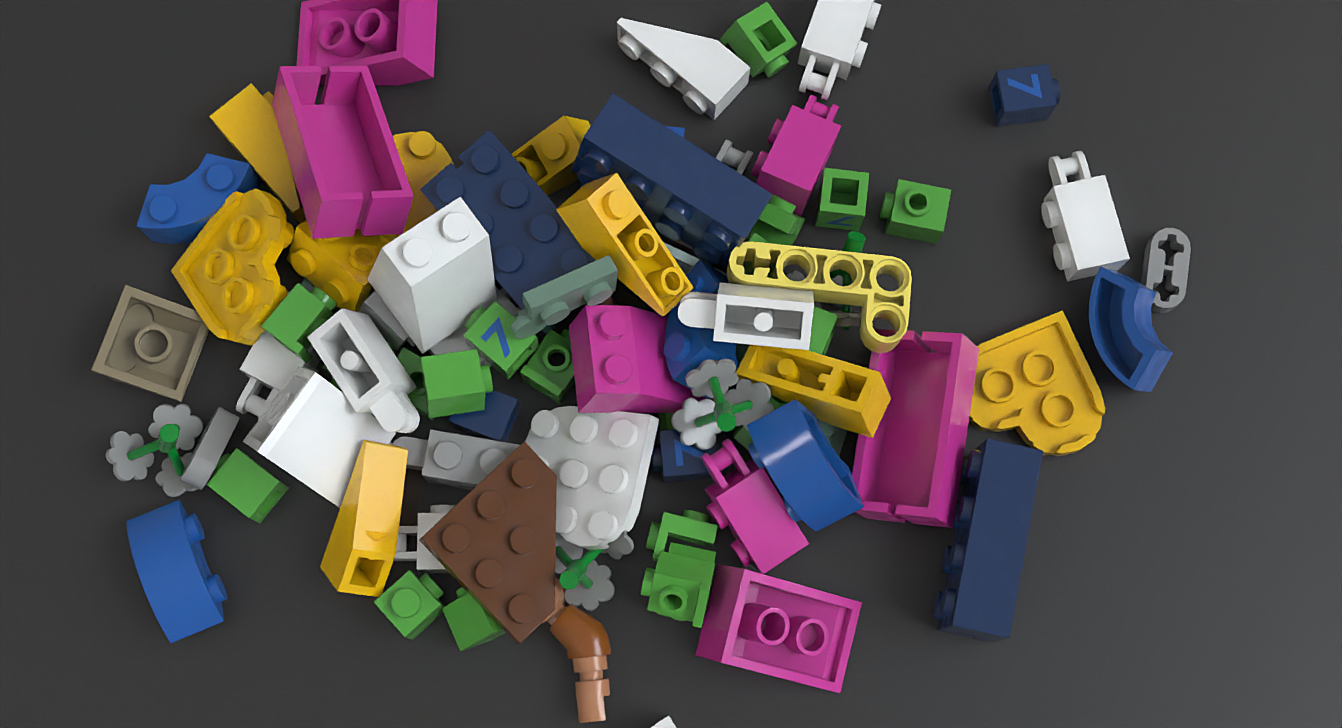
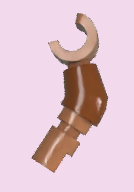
[541,577,611,723]

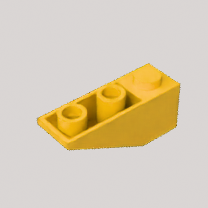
[511,116,590,195]
[556,173,694,316]
[320,440,408,597]

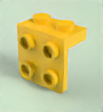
[287,220,409,312]

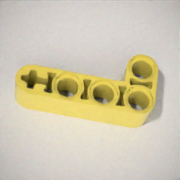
[727,241,912,353]

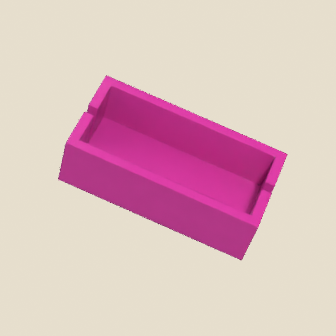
[272,66,414,239]
[852,329,979,528]

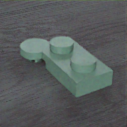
[510,255,618,339]

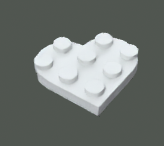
[525,406,659,550]

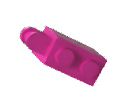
[751,95,841,216]
[700,439,809,574]

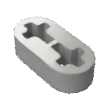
[1141,228,1191,313]
[180,407,240,490]

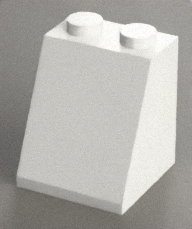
[367,197,497,354]
[243,366,396,508]

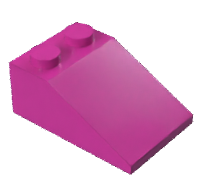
[297,0,438,86]
[569,305,707,413]
[695,564,862,693]

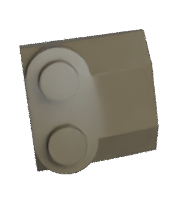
[92,285,209,402]

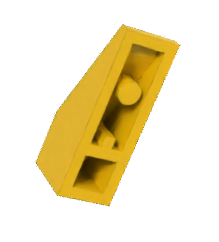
[209,84,307,224]
[736,345,891,438]

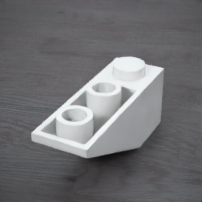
[617,18,750,120]

